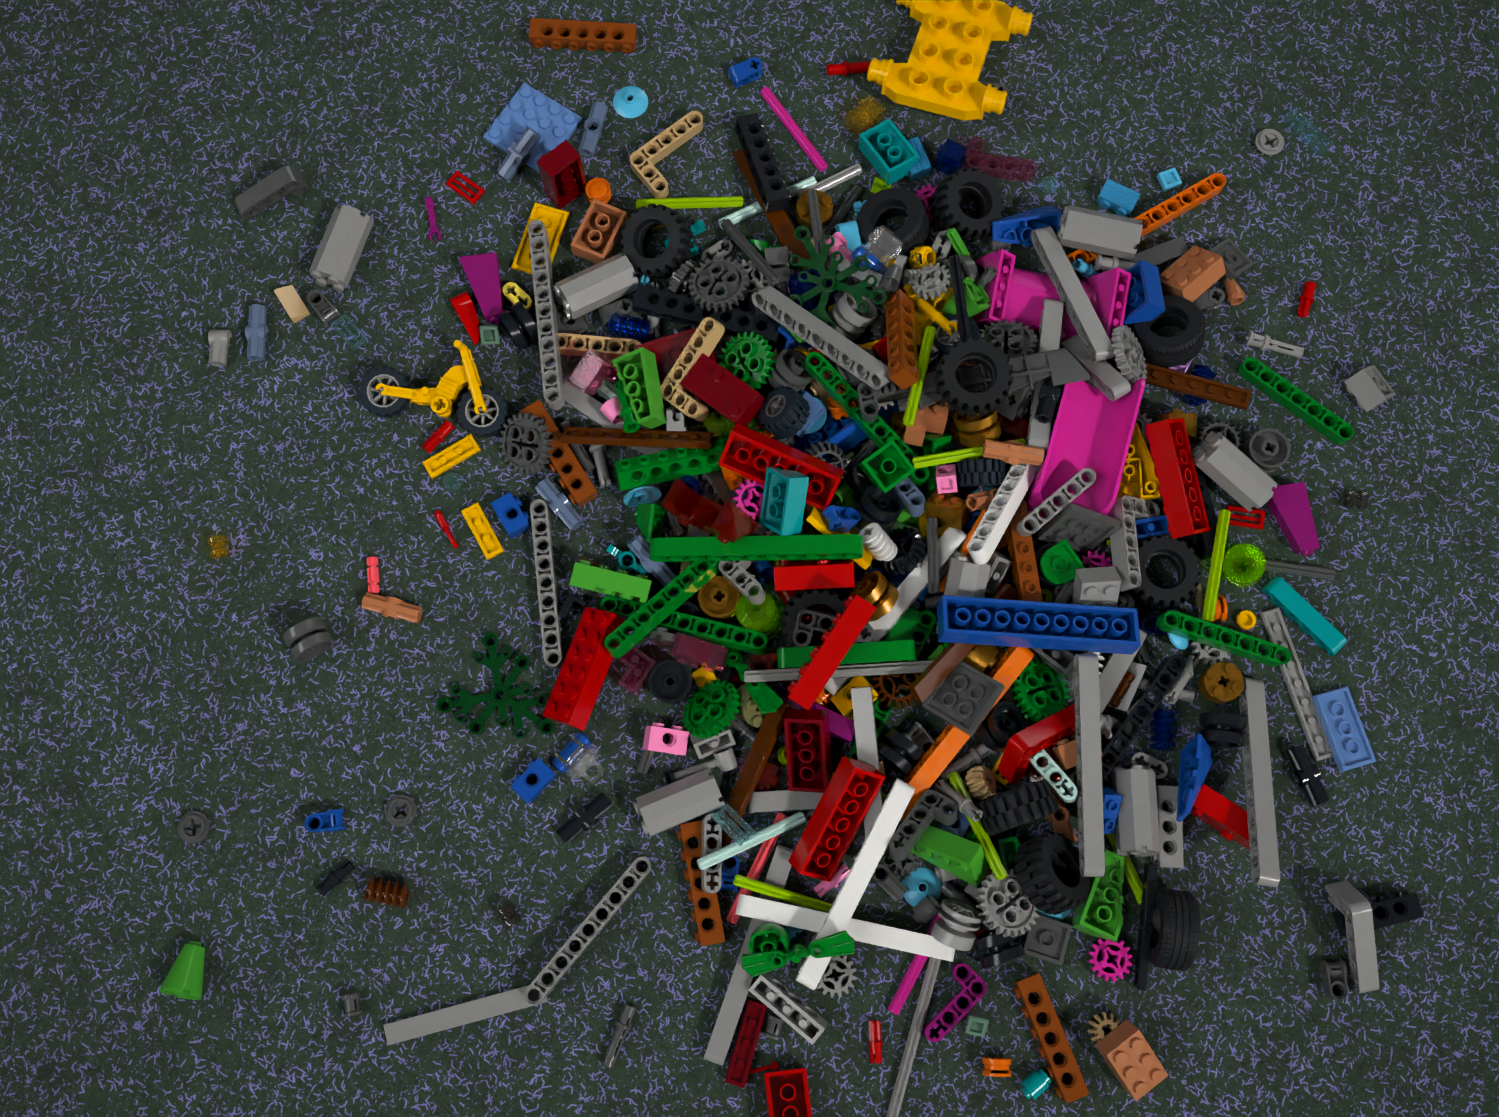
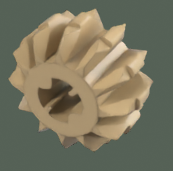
[965,765,997,800]
[1088,1011,1121,1042]

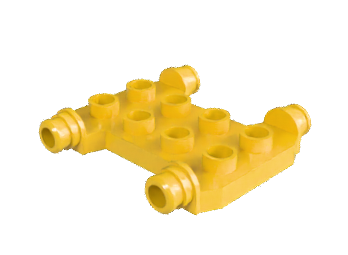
[867,0,1033,121]

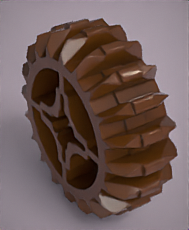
[872,673,919,709]

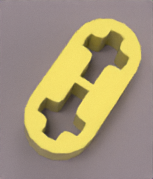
[502,282,533,311]

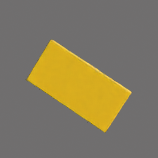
[511,203,570,274]
[806,506,873,570]

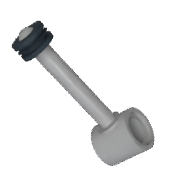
[663,746,738,785]

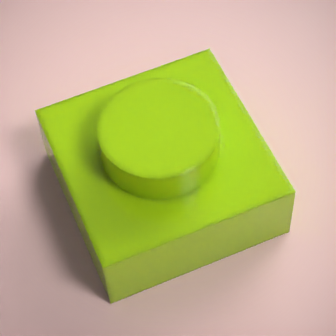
[870,177,892,194]

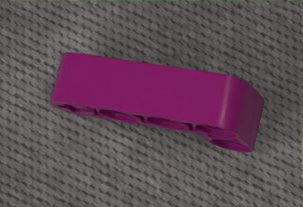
[923,963,987,1043]

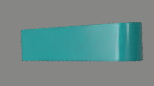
[1262,576,1347,656]

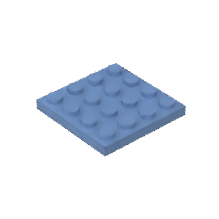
[483,83,583,173]

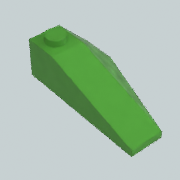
[1072,849,1124,942]

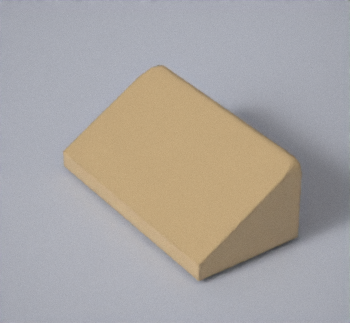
[273,285,310,323]

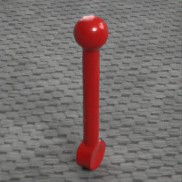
[748,1062,778,1075]

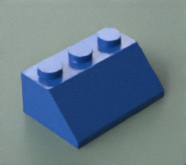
[1123,259,1165,325]

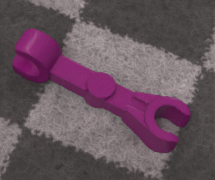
[425,197,441,242]

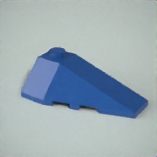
[992,205,1061,247]
[1176,734,1213,822]

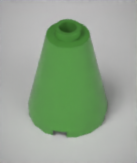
[940,277,990,318]
[159,941,205,1000]

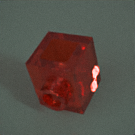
[755,762,779,792]

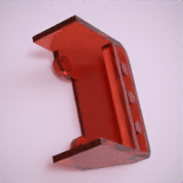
[661,478,759,545]

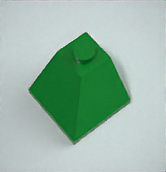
[858,439,916,494]
[635,504,666,543]

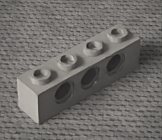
[1150,786,1184,869]
[748,972,828,1045]

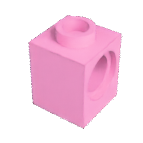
[936,464,958,494]

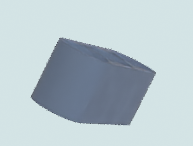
[891,477,925,517]

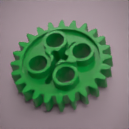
[718,332,775,389]
[1010,659,1070,721]
[682,679,741,739]

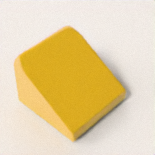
[692,663,717,689]

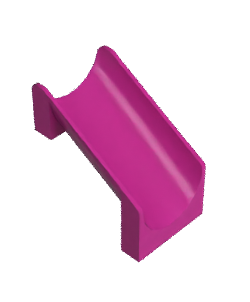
[970,249,1131,344]
[1024,378,1145,521]

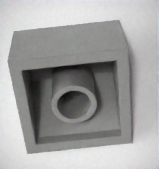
[1345,365,1396,412]

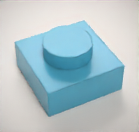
[1157,167,1182,192]

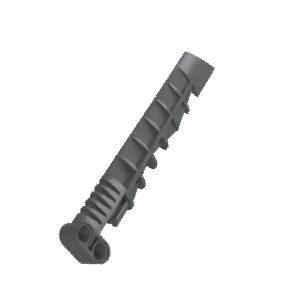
[857,348,1091,422]

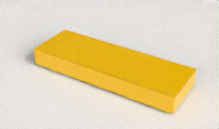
[422,434,481,479]
[461,502,504,560]

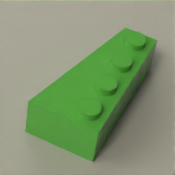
[611,347,667,429]
[569,560,652,604]
[901,825,989,887]

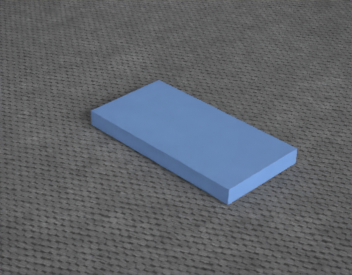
[1311,686,1376,772]

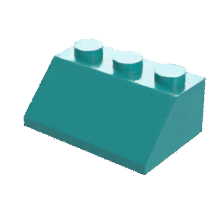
[858,118,920,186]
[759,467,809,536]

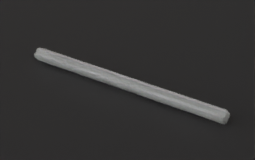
[744,660,934,683]
[886,957,941,1117]

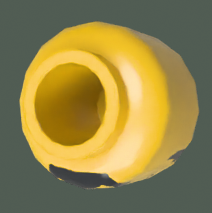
[909,246,936,269]

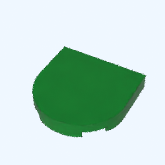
[1039,539,1085,585]

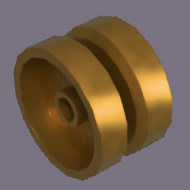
[954,409,1001,447]
[849,571,899,622]
[698,576,741,622]

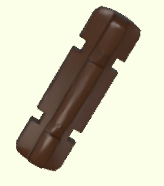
[1108,671,1135,708]

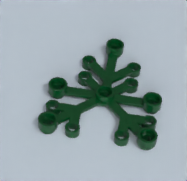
[789,225,887,330]
[436,633,556,739]

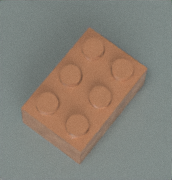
[570,199,628,264]
[1159,245,1226,302]
[1095,1019,1169,1101]

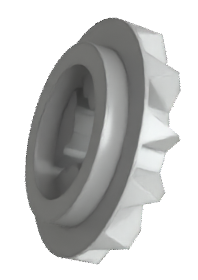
[1254,129,1284,157]

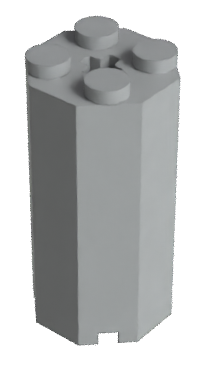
[309,205,373,292]
[1056,205,1143,260]
[553,253,639,320]
[1192,431,1278,512]
[936,551,991,634]
[1111,765,1161,857]
[633,768,725,837]

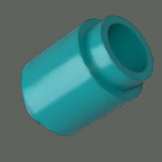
[1020,1069,1052,1100]

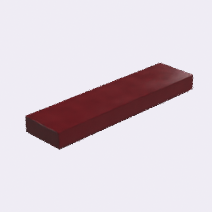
[725,999,767,1088]

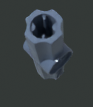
[578,101,608,157]
[497,126,541,181]
[245,304,268,362]
[535,478,584,531]
[627,534,677,587]

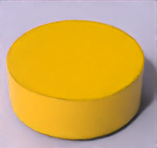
[1235,610,1256,630]

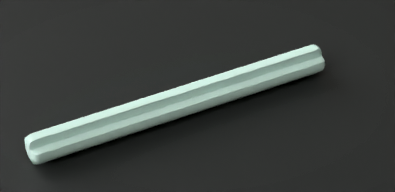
[718,176,817,229]
[697,812,806,870]

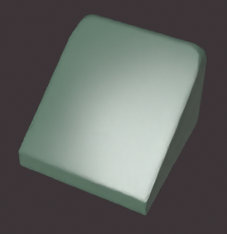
[480,324,500,345]
[964,1009,989,1037]

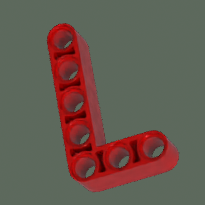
[998,704,1075,785]

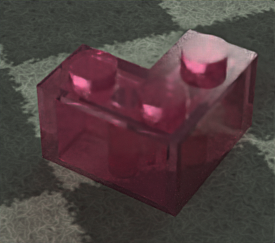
[569,349,618,395]
[670,633,729,673]
[615,647,657,697]

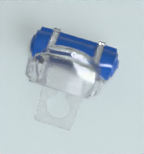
[851,225,903,275]
[552,732,605,784]

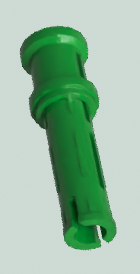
[614,380,640,433]

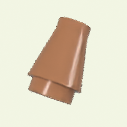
[1223,278,1245,306]

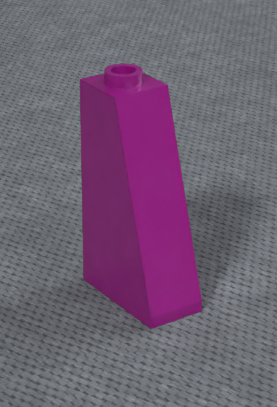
[460,252,504,324]
[1266,482,1320,557]
[782,694,855,742]

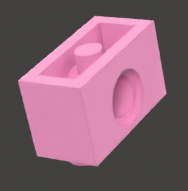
[643,722,689,756]

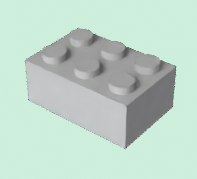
[1071,566,1121,607]

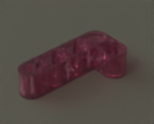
[964,136,1037,182]

